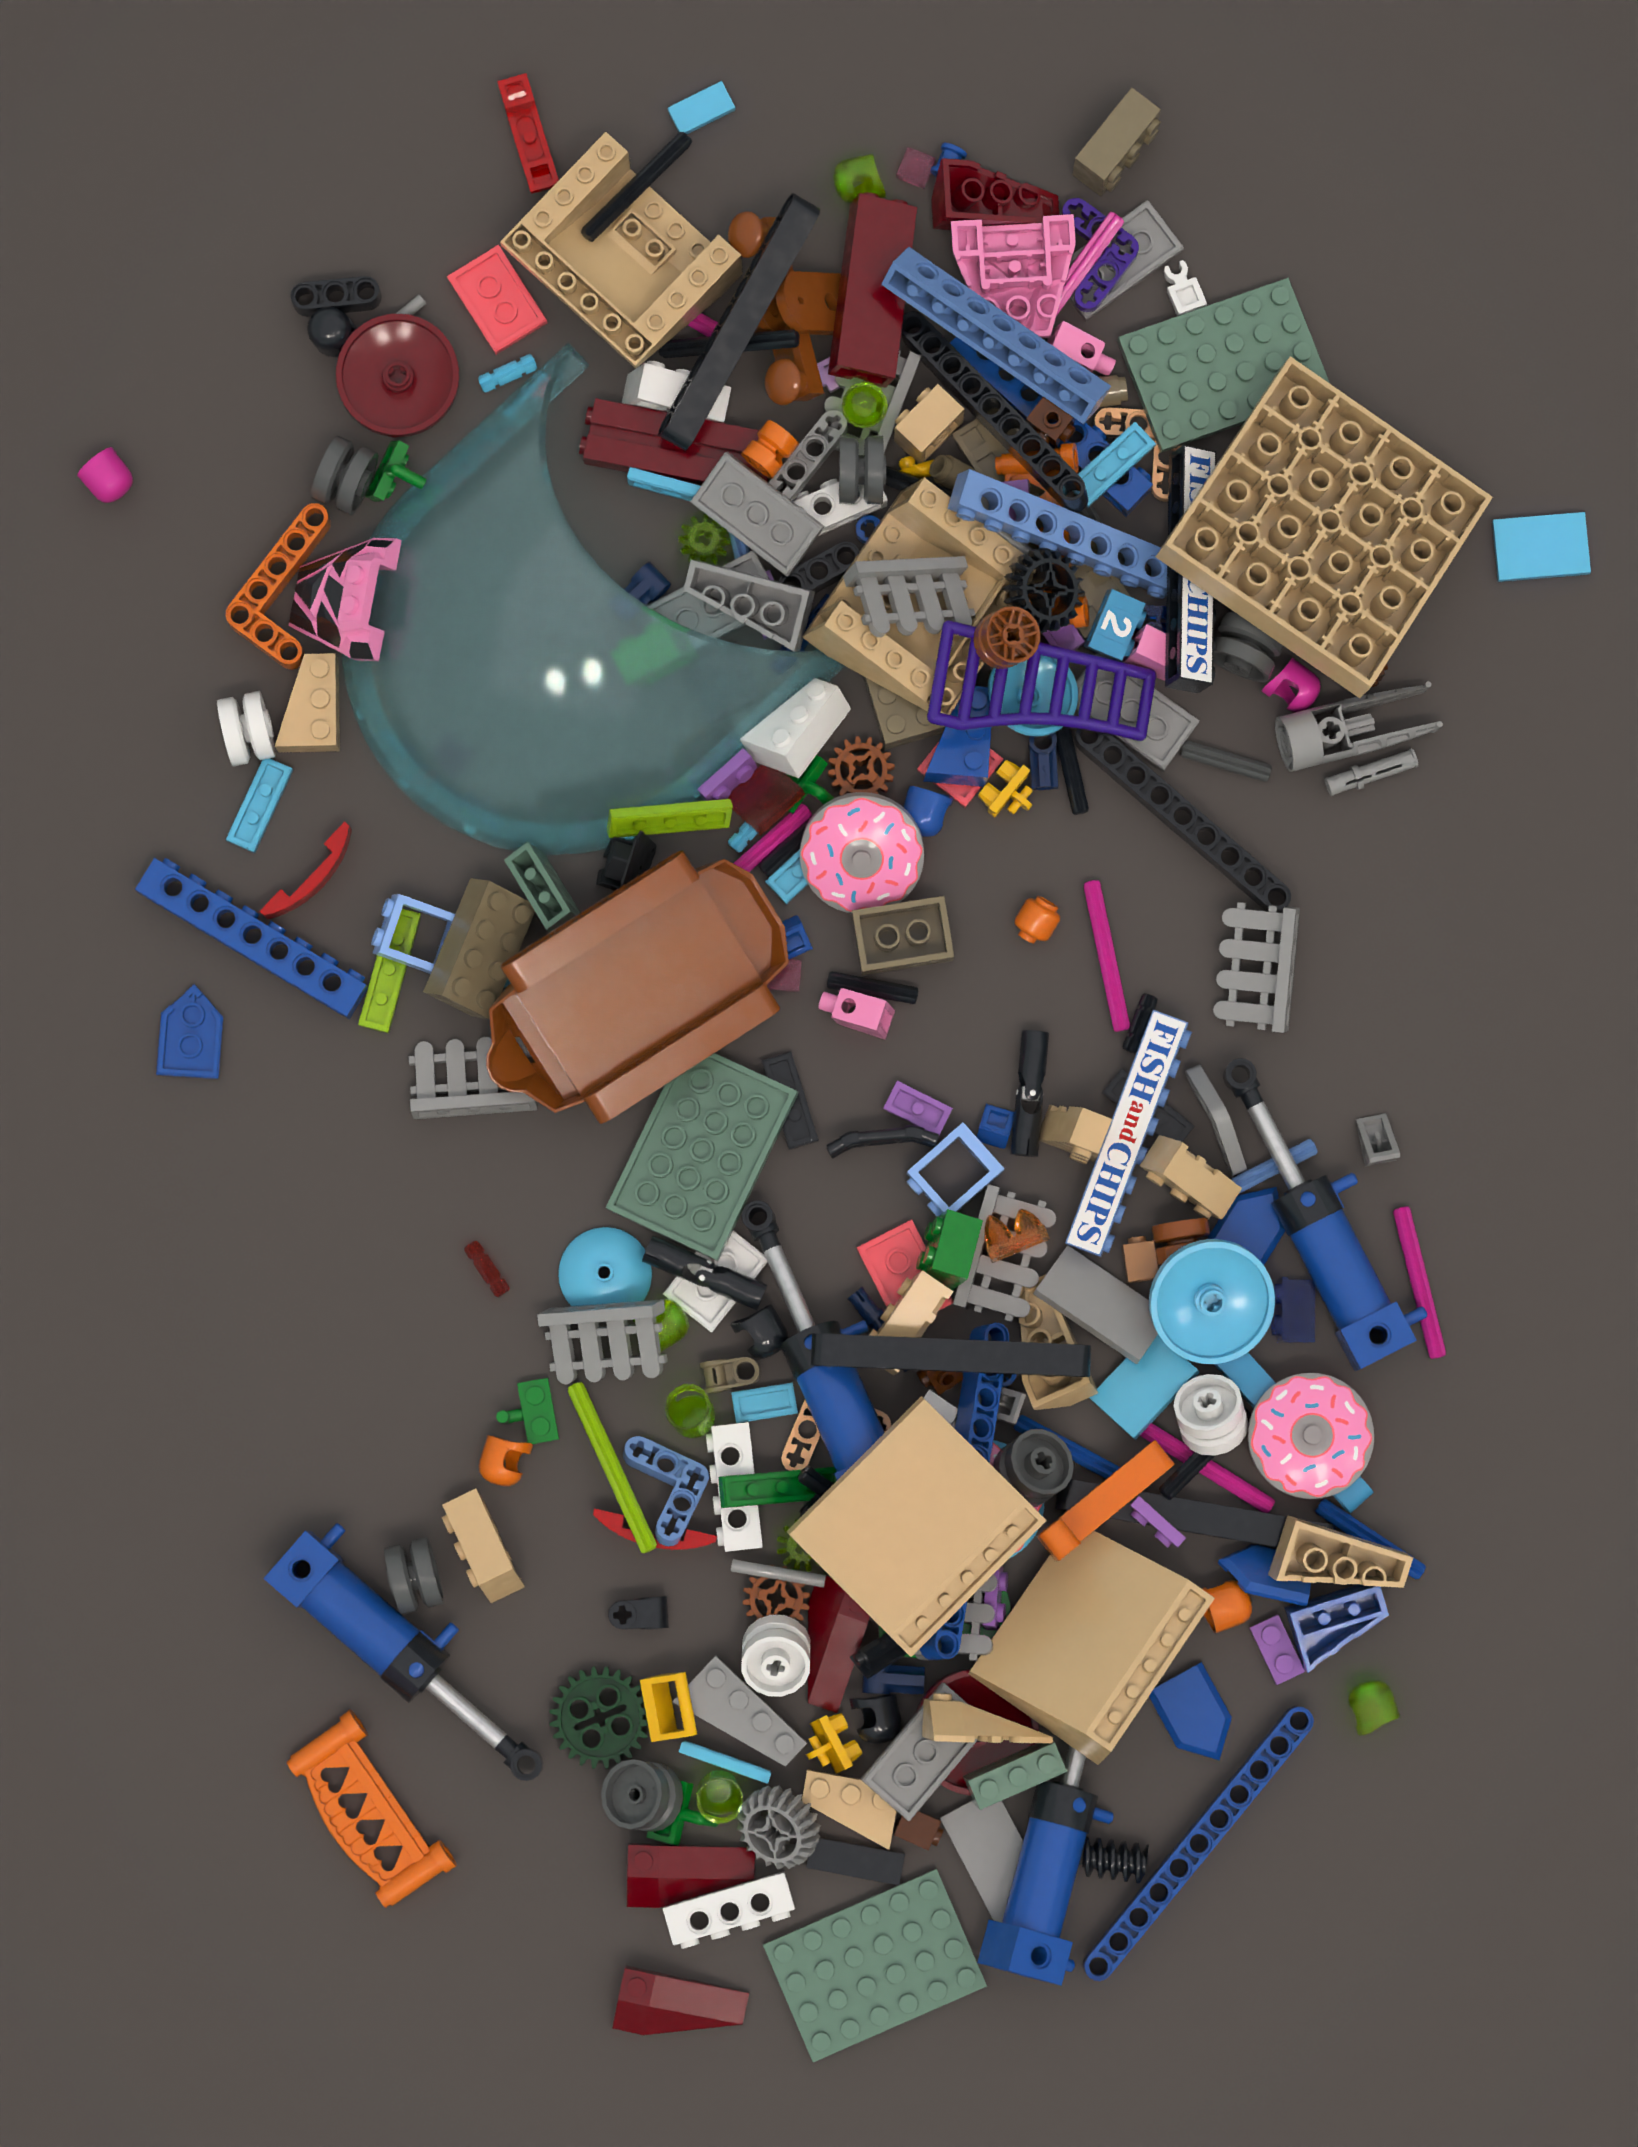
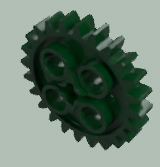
[549,1666,648,1769]

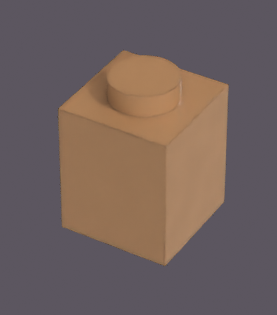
[1121,1236,1158,1284]

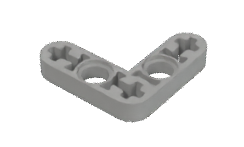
[1185,1064,1247,1176]

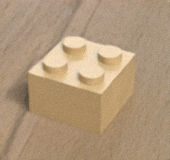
[894,384,965,463]

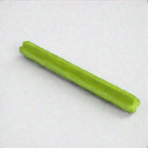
[568,1382,657,1553]

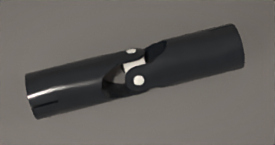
[1011,1030,1049,1157]
[642,1236,768,1311]

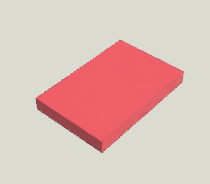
[447,244,548,355]
[856,1220,954,1311]

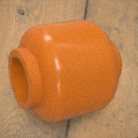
[1014,895,1060,944]

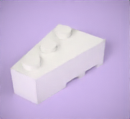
[622,361,731,423]
[740,678,851,778]

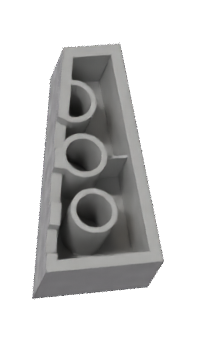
[683,560,815,652]
[672,1655,807,1766]

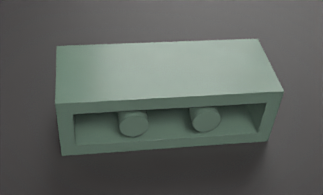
[504,842,581,932]
[963,1741,1067,1810]

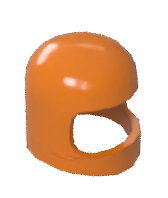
[479,1435,533,1486]
[1201,1580,1252,1634]

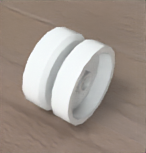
[217,691,276,767]
[1173,1374,1248,1456]
[741,1615,811,1697]

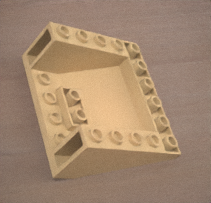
[500,132,742,369]
[802,477,1036,715]
[787,1396,1047,1657]
[968,1531,1215,1765]

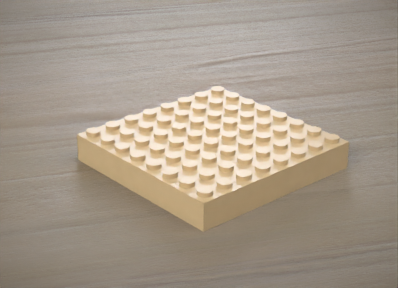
[1155,356,1493,698]

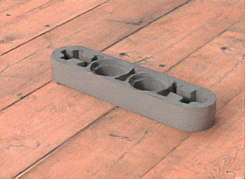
[769,410,848,501]

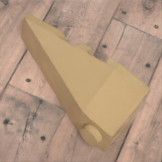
[1019,1274,1098,1410]
[922,1693,1053,1743]

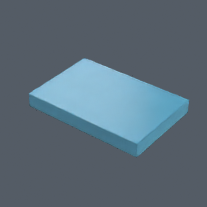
[1492,512,1591,582]
[1089,1335,1199,1440]

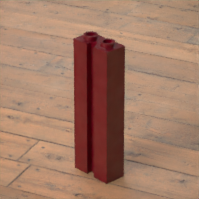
[828,192,917,388]
[579,398,769,486]

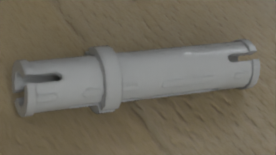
[1324,748,1419,796]

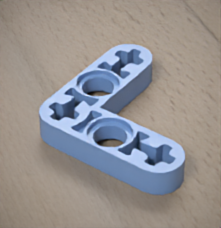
[622,1436,709,1546]

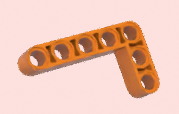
[225,503,331,670]
[1036,1440,1175,1561]

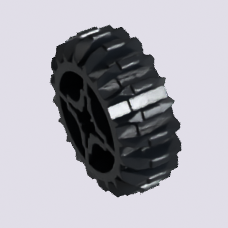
[1002,548,1085,633]

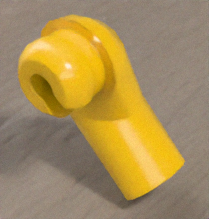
[899,456,934,478]

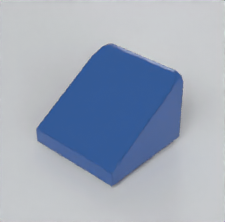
[782,915,813,960]
[976,1104,1014,1149]

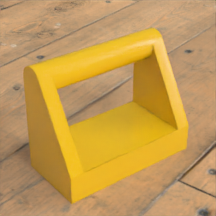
[640,1672,697,1742]

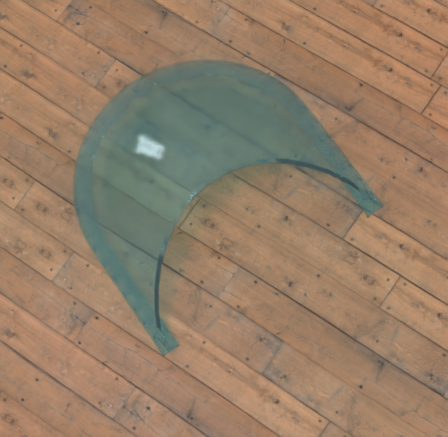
[342,343,845,855]

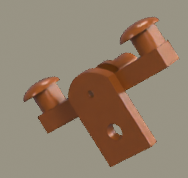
[728,211,841,405]

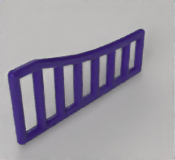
[927,620,1156,741]

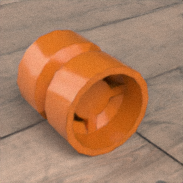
[741,420,799,479]

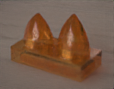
[984,1209,1050,1263]

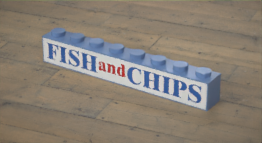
[1065,1010,1192,1257]

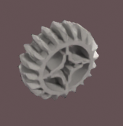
[736,1785,821,1870]

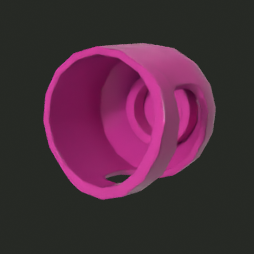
[77,447,133,503]
[1262,657,1321,712]

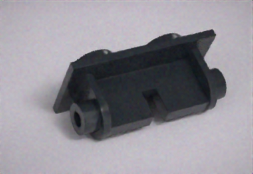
[850,1633,907,1679]

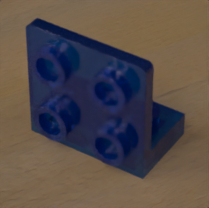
[1271,1277,1315,1343]

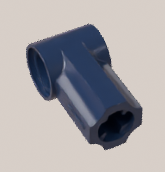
[609,562,672,624]
[1028,733,1058,791]
[862,1664,925,1695]

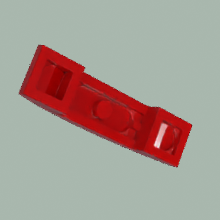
[497,73,559,194]
[259,821,352,919]
[593,1508,717,1550]

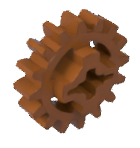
[828,736,895,796]
[742,1565,810,1621]

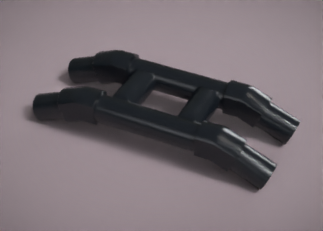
[826,1125,939,1159]

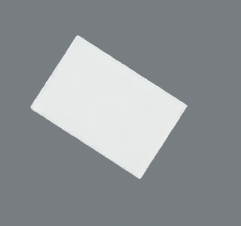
[663,1231,768,1333]

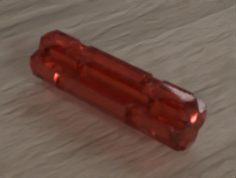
[464,1240,510,1297]

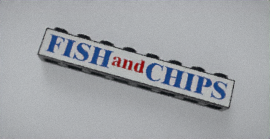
[1165,445,1217,693]

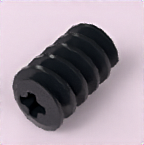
[1082,1836,1149,1884]

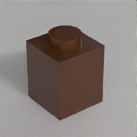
[893,1810,944,1851]

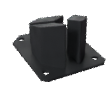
[596,831,656,890]

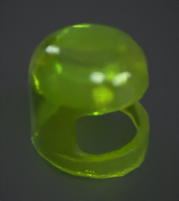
[833,154,886,203]
[842,382,888,428]
[632,1299,689,1352]
[665,1384,716,1439]
[1348,1680,1401,1736]
[696,1770,743,1824]

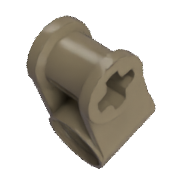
[699,1357,761,1394]

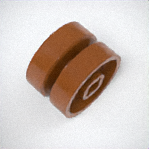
[973,606,1040,669]
[1152,1218,1210,1266]

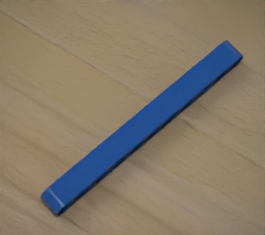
[920,1323,1010,1660]
[1083,1706,1314,1981]

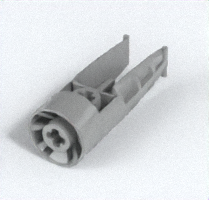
[1275,681,1443,772]

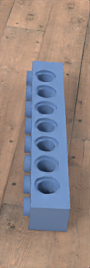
[881,247,1111,424]
[947,469,1167,599]

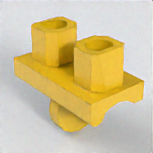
[978,760,1033,818]
[806,1713,862,1774]

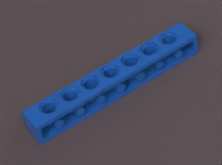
[950,337,1153,517]
[135,858,368,1020]

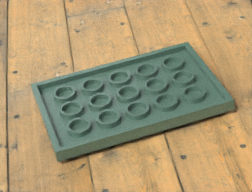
[1117,278,1330,453]
[606,1053,799,1261]
[763,1868,987,2062]

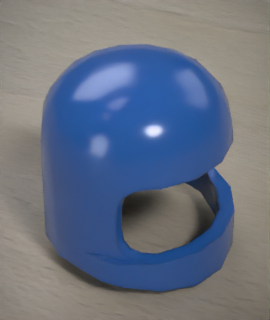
[902,786,954,837]

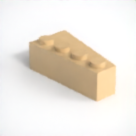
[1268,1515,1413,1588]

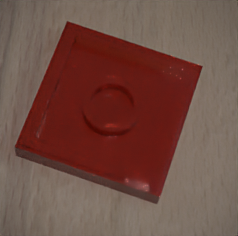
[728,764,805,836]

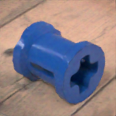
[930,142,967,177]

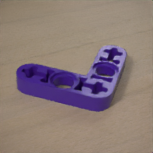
[1062,198,1139,312]

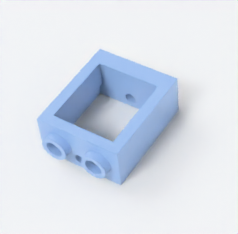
[371,894,455,974]
[906,1122,1004,1216]

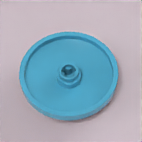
[1149,1239,1275,1364]

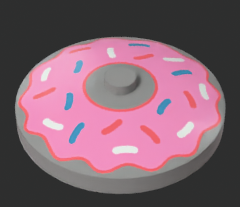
[800,792,924,914]
[1247,1373,1374,1499]

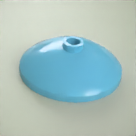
[988,655,1078,737]
[558,1227,652,1306]

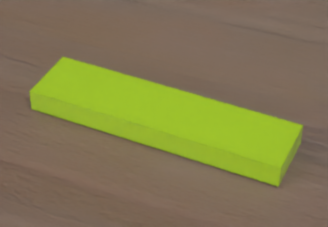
[607,799,733,838]
[358,909,421,1034]

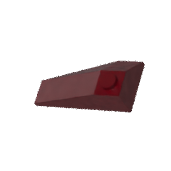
[931,158,1059,230]
[808,1573,870,1713]
[627,1843,755,1908]
[612,1966,749,2035]

